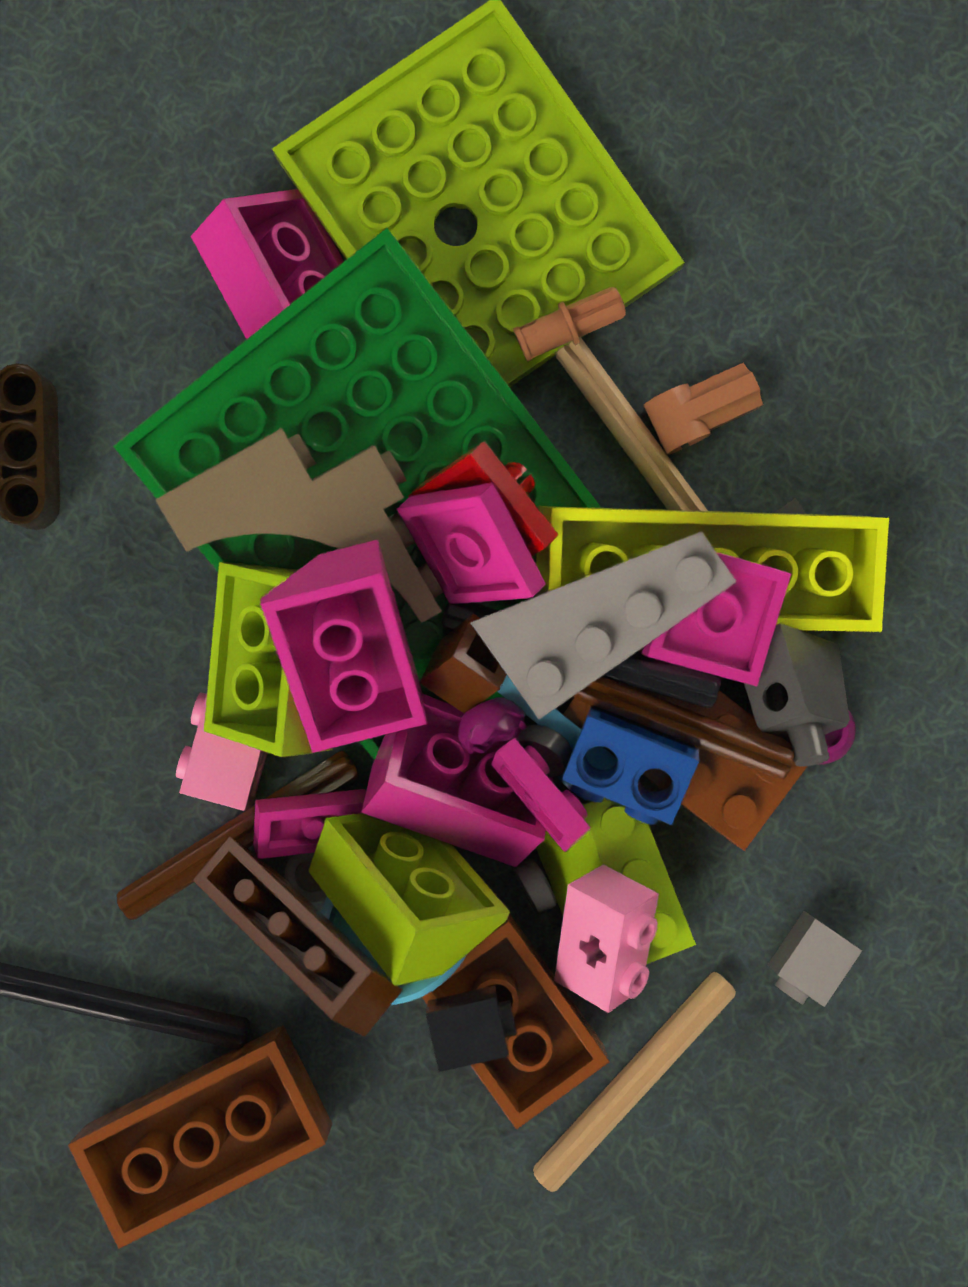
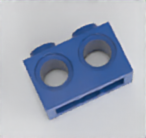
[562,705,699,825]

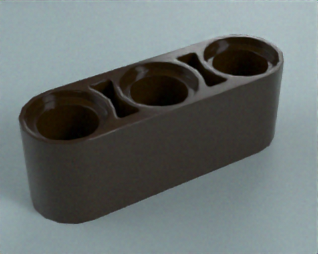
[0,363,60,530]

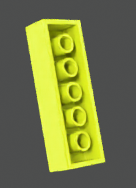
[535,506,889,632]

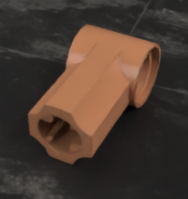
[644,363,763,455]

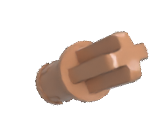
[513,287,626,362]

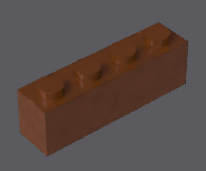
[193,837,403,1037]

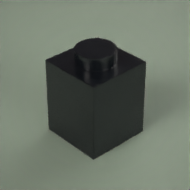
[426,985,517,1072]

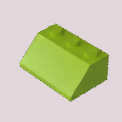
[204,562,333,757]
[536,798,696,964]
[308,813,510,986]

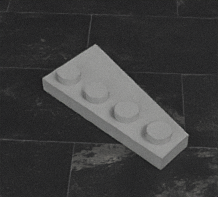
[471,532,737,719]

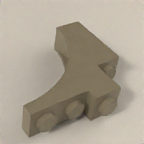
[156,428,443,623]

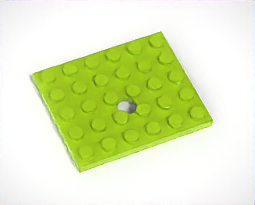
[272,0,685,387]

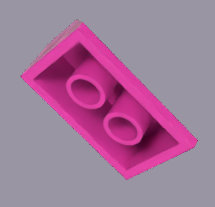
[191,189,344,339]
[260,540,427,753]
[361,694,553,867]

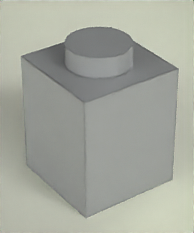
[768,911,862,1007]

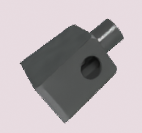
[744,623,850,766]

